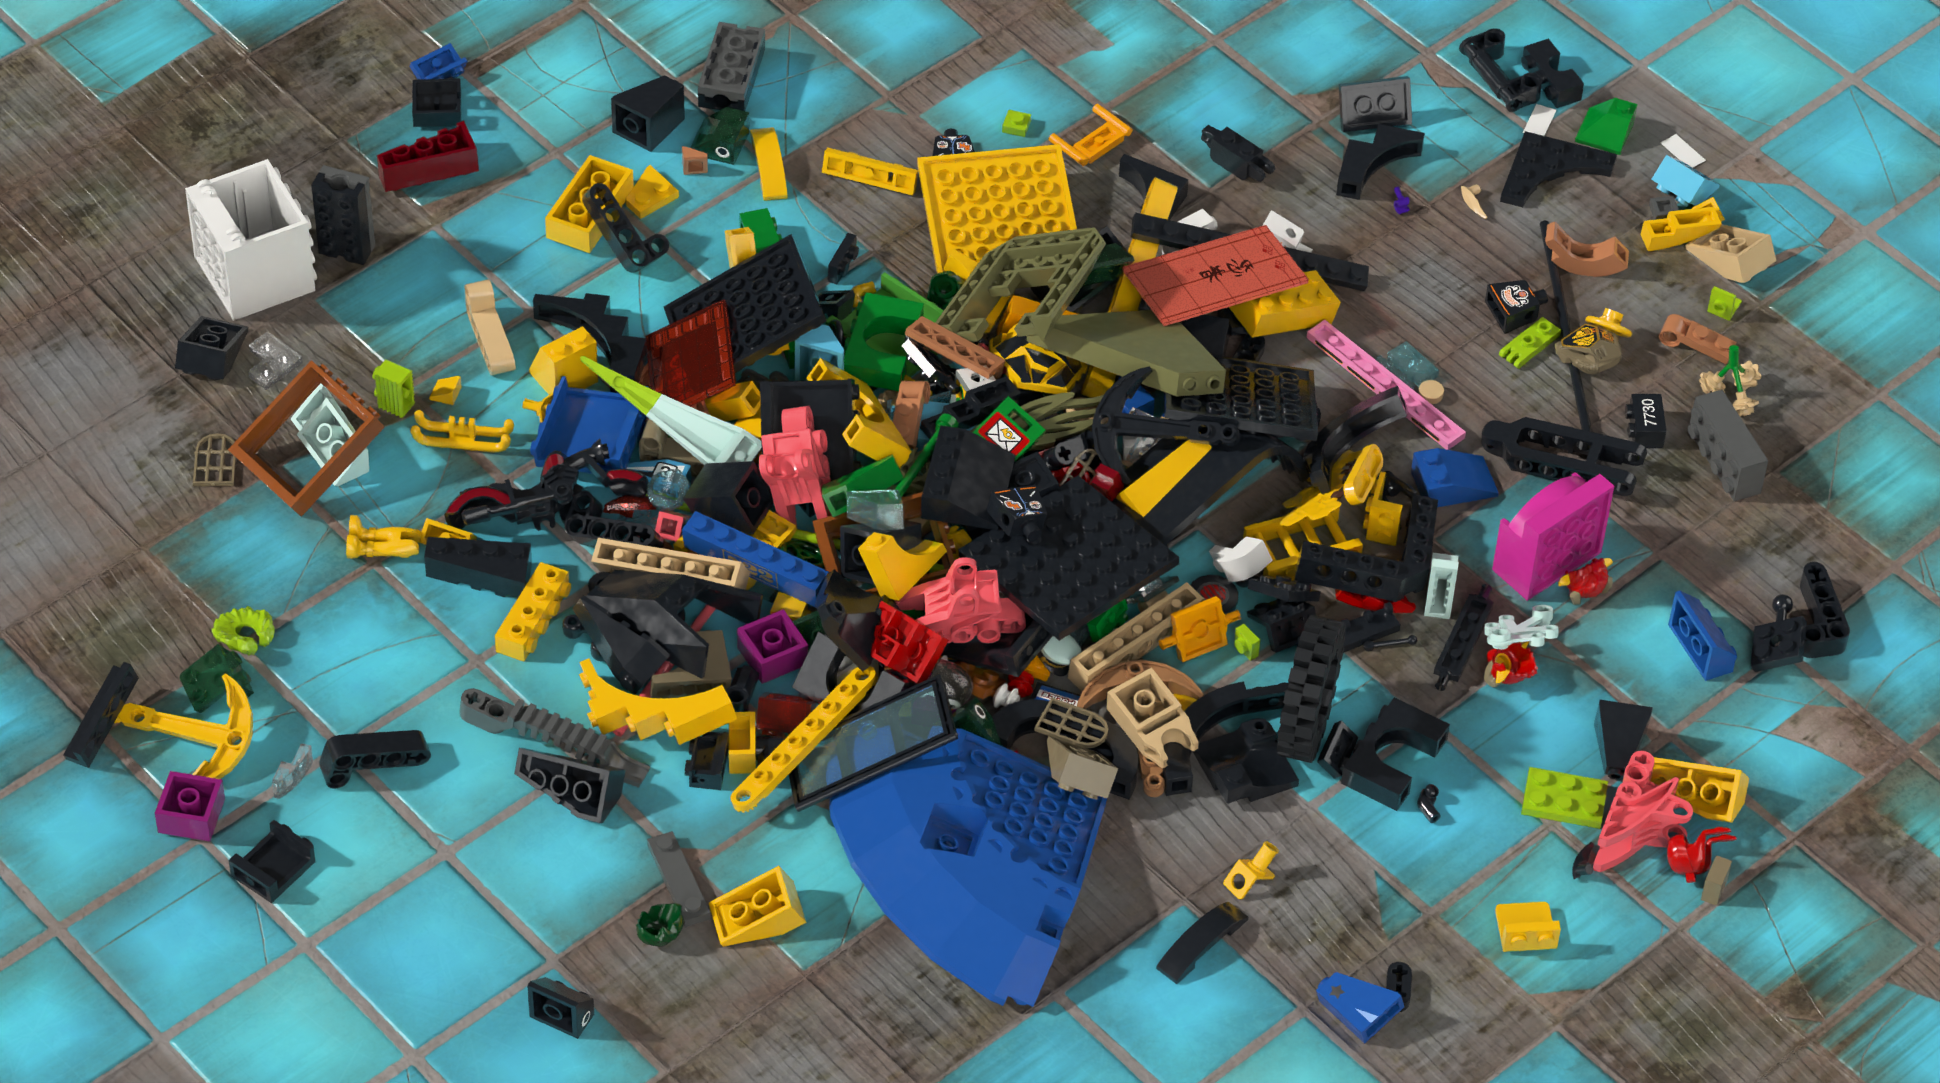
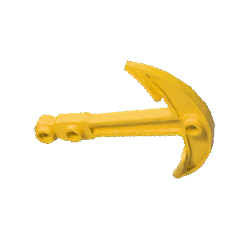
[114,674,253,779]

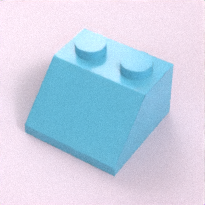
[1651,155,1720,207]

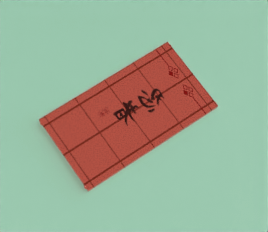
[1123,225,1309,326]

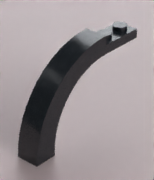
[1303,386,1407,494]
[1163,681,1289,796]

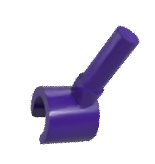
[1394,187,1410,214]

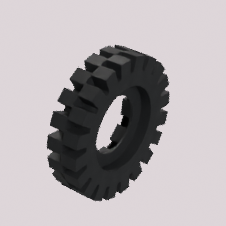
[1277,615,1346,763]

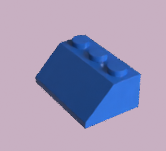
[1668,591,1737,681]

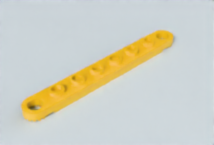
[731,666,878,813]

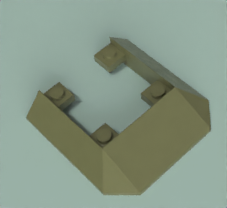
[935,227,1106,343]

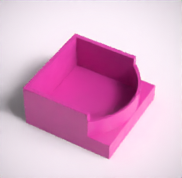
[1492,472,1614,601]

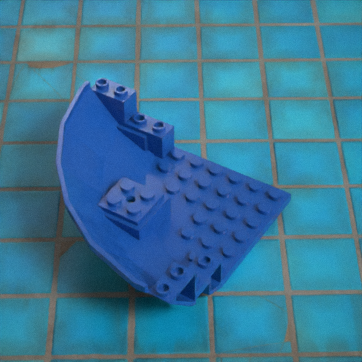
[826,726,1107,1007]

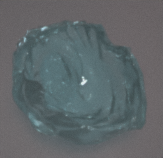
[647,469,690,511]

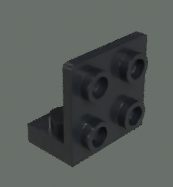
[1247,598,1317,653]

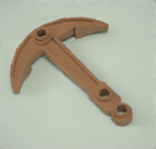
[1077,660,1204,797]

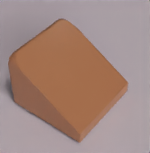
[682,146,708,175]

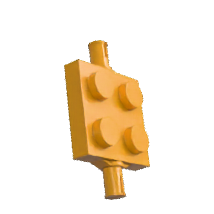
[1158,596,1241,663]

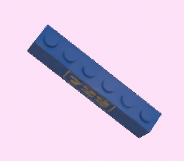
[682,511,829,607]

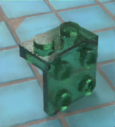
[180,644,254,713]

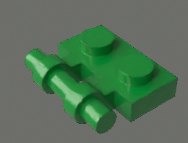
[1087,599,1128,642]

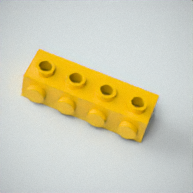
[495,562,571,662]

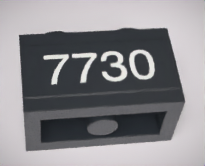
[1625,394,1667,448]

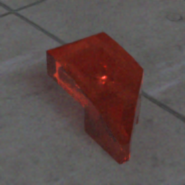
[603,495,658,519]

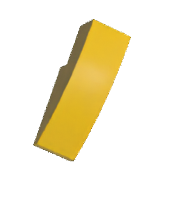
[1640,207,1722,251]

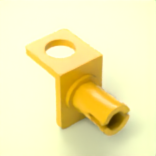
[1223,841,1279,899]

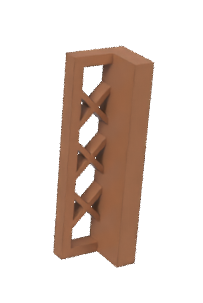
[905,316,1005,380]

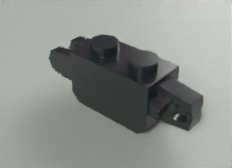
[1201,125,1276,182]

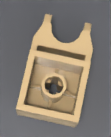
[1107,667,1199,768]

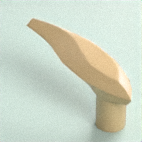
[1461,184,1487,220]

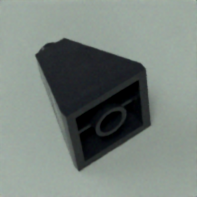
[1594,700,1653,780]

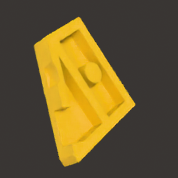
[626,165,679,219]

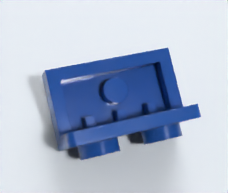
[409,43,468,79]

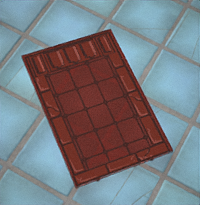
[645,299,736,406]

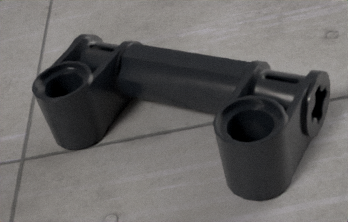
[1459,28,1542,112]

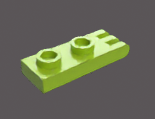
[1499,317,1561,369]

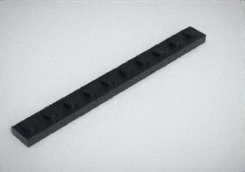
[1131,212,1369,292]

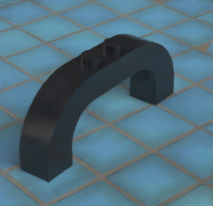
[982,700,1138,800]

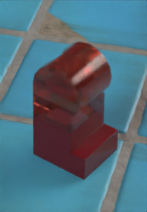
[1089,464,1124,502]

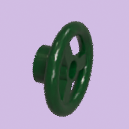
[780,540,825,569]

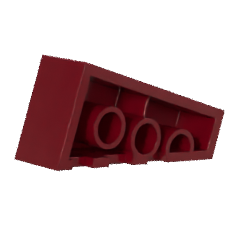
[377,121,479,192]

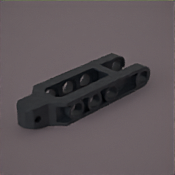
[1482,417,1647,496]

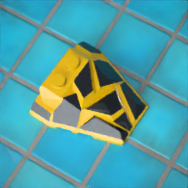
[989,323,1088,394]

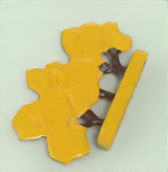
[1280,444,1383,526]

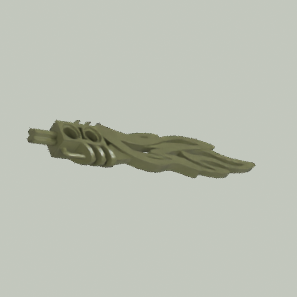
[864,392,1128,503]

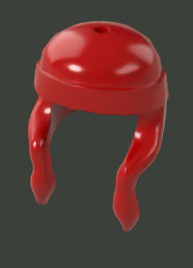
[1667,827,1737,883]

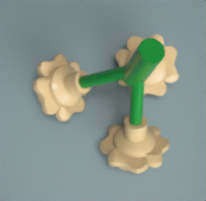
[1699,345,1761,417]

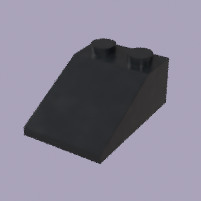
[175,316,249,380]

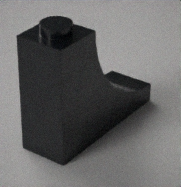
[1119,154,1189,220]

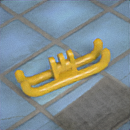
[410,410,514,453]

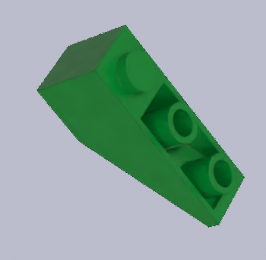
[822,455,904,517]

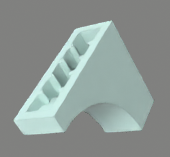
[1424,553,1459,619]

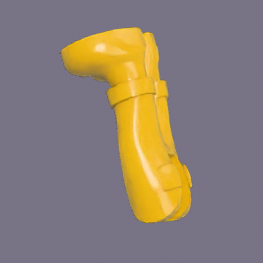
[346,515,421,559]

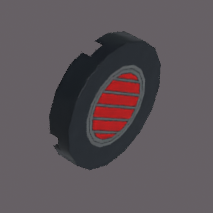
[1191,575,1239,614]

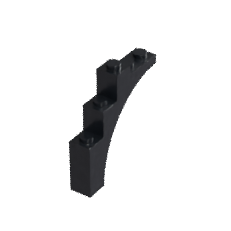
[533,293,647,393]

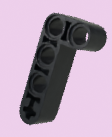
[582,183,669,273]
[564,490,664,548]
[1800,562,1850,658]
[319,730,431,789]

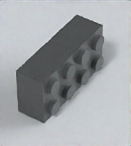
[1688,389,1768,501]

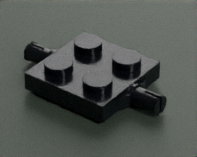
[902,336,961,395]

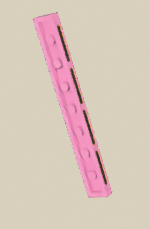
[1307,320,1466,450]

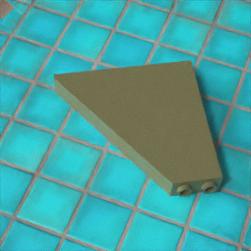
[1027,310,1226,396]

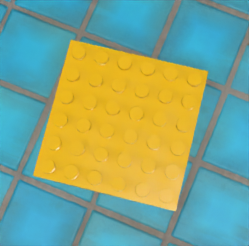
[917,144,1077,273]

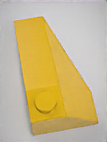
[1651,757,1750,823]

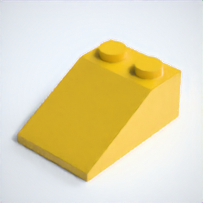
[709,866,806,947]

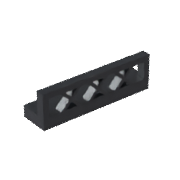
[63,662,139,768]

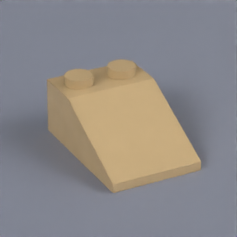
[1685,224,1776,283]

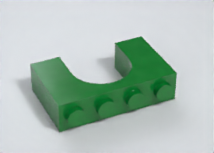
[844,292,924,391]

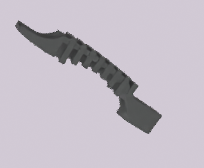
[459,688,650,788]

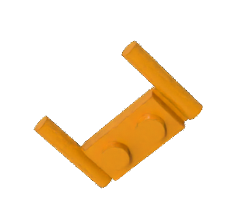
[1048,104,1133,166]

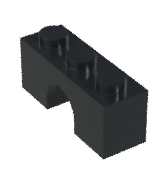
[1521,38,1584,108]

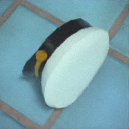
[1037,635,1082,677]

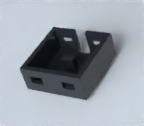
[412,78,461,127]

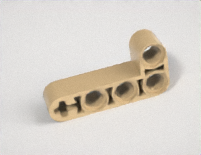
[465,279,516,376]

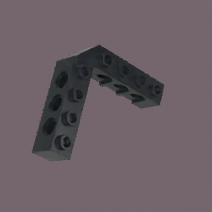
[1294,494,1438,602]

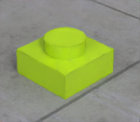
[1002,110,1031,137]
[1234,624,1260,661]

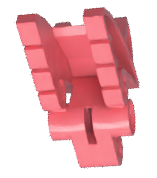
[759,406,832,526]
[894,557,1026,643]
[1593,751,1693,872]

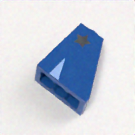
[1316,972,1404,1044]

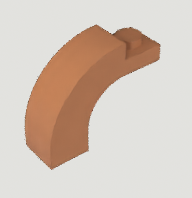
[1545,221,1629,277]

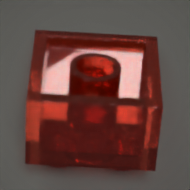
[755,692,817,736]

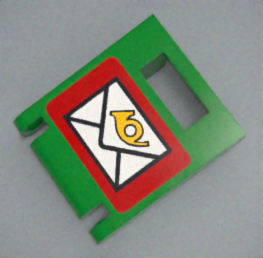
[972,396,1046,462]

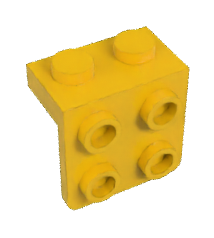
[1363,471,1403,546]
[1495,902,1561,952]

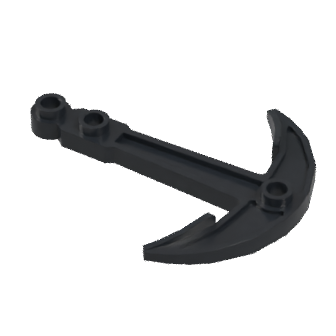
[1092,366,1241,486]

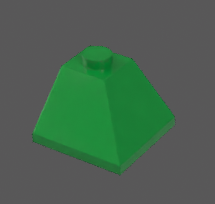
[1575,98,1638,155]

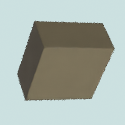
[1701,855,1732,906]

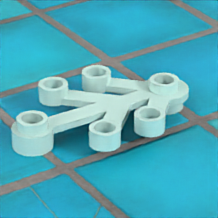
[1485,605,1559,649]

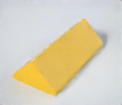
[1115,433,1212,517]

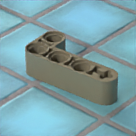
[639,420,705,476]

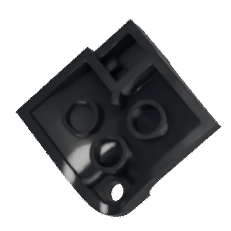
[815,569,901,671]
[1192,718,1299,804]

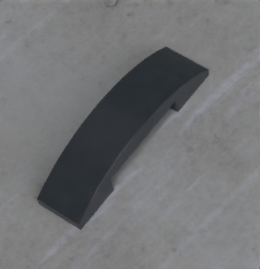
[1156,902,1249,984]

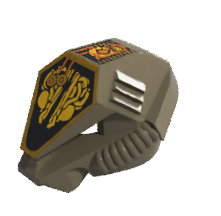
[1555,324,1622,375]

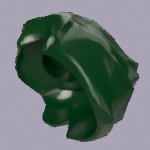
[927,271,965,310]
[636,903,684,947]

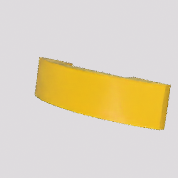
[750,127,788,201]

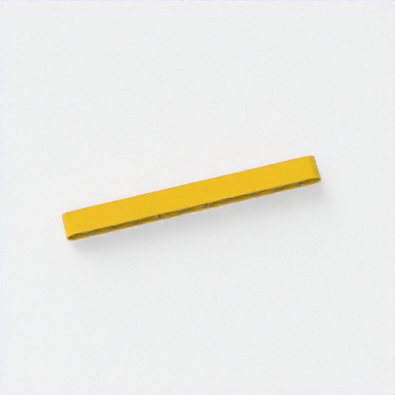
[1081,177,1178,398]

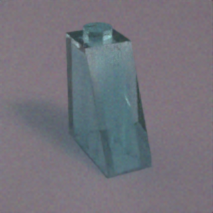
[846,490,904,530]

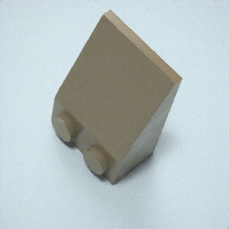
[1047,736,1118,800]

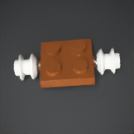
[932,655,1020,708]

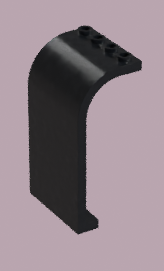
[1109,421,1310,547]

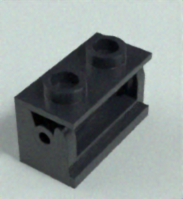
[685,732,729,790]

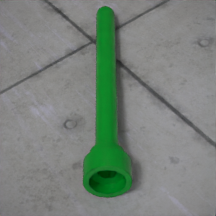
[888,413,958,505]

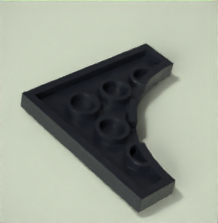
[1500,131,1617,208]

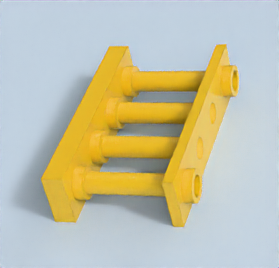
[1243,507,1363,581]

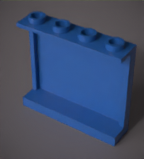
[530,376,649,474]

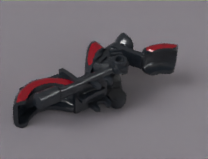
[444,438,649,531]

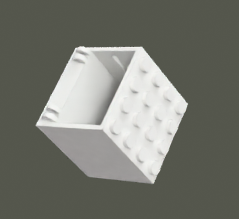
[185,159,317,321]

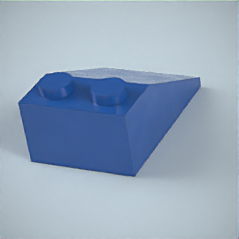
[1411,448,1499,508]

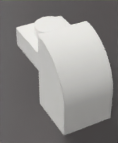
[1209,536,1273,582]

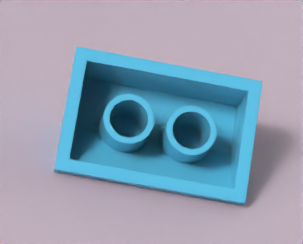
[795,324,844,381]

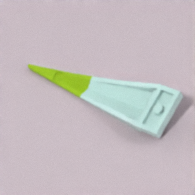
[580,356,762,465]

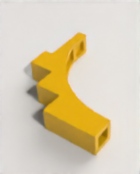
[579,658,737,745]

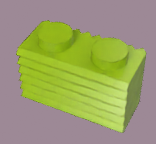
[372,359,415,418]

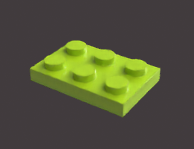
[1521,767,1608,829]

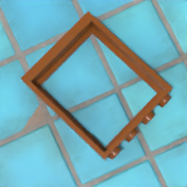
[228,360,385,517]
[812,492,962,602]

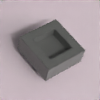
[1649,196,1679,220]

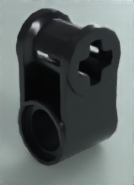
[1042,434,1091,471]

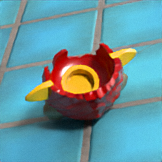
[1558,558,1613,605]
[1484,641,1538,687]

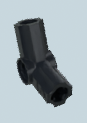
[726,665,759,712]

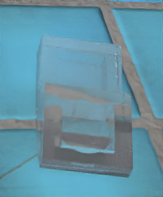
[272,743,313,799]

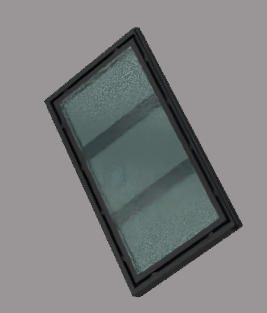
[788,674,958,812]

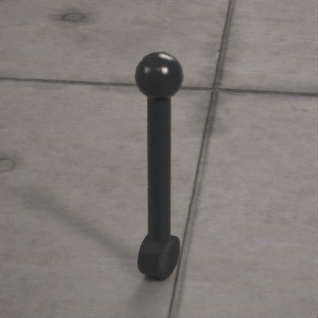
[1364,635,1418,651]

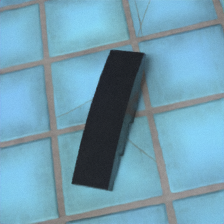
[920,376,1021,440]

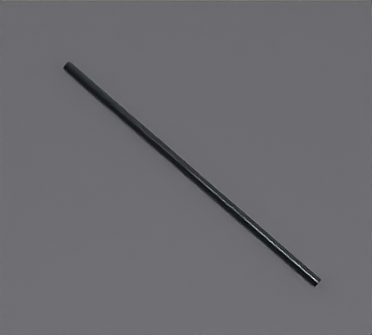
[1539,220,1592,456]

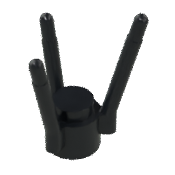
[1377,471,1417,530]

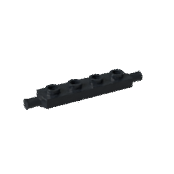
[1433,584,1494,691]

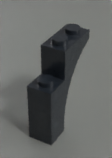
[1336,124,1425,200]

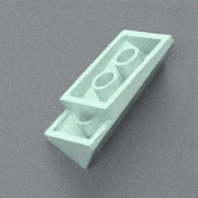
[291,384,369,487]

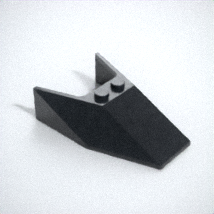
[586,570,763,679]

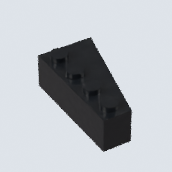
[424,537,532,599]

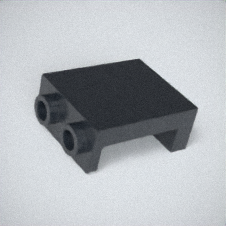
[229,820,315,903]

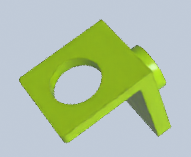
[1707,286,1742,321]

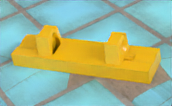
[822,147,919,196]

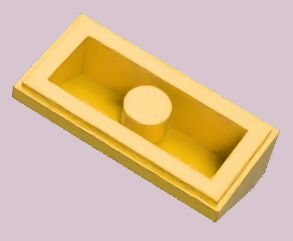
[419,518,477,545]

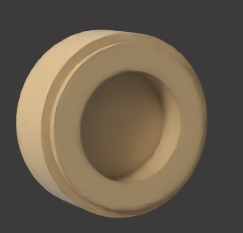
[1418,380,1444,404]

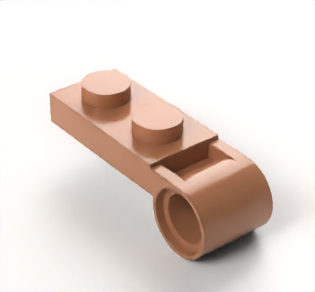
[1659,314,1737,364]
[893,381,930,449]

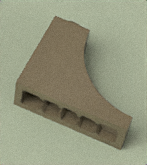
[650,630,732,699]

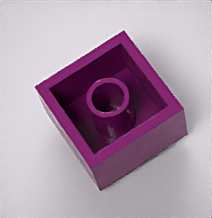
[737,609,808,684]
[155,771,225,841]

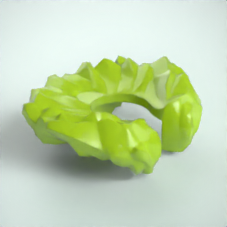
[211,606,275,656]

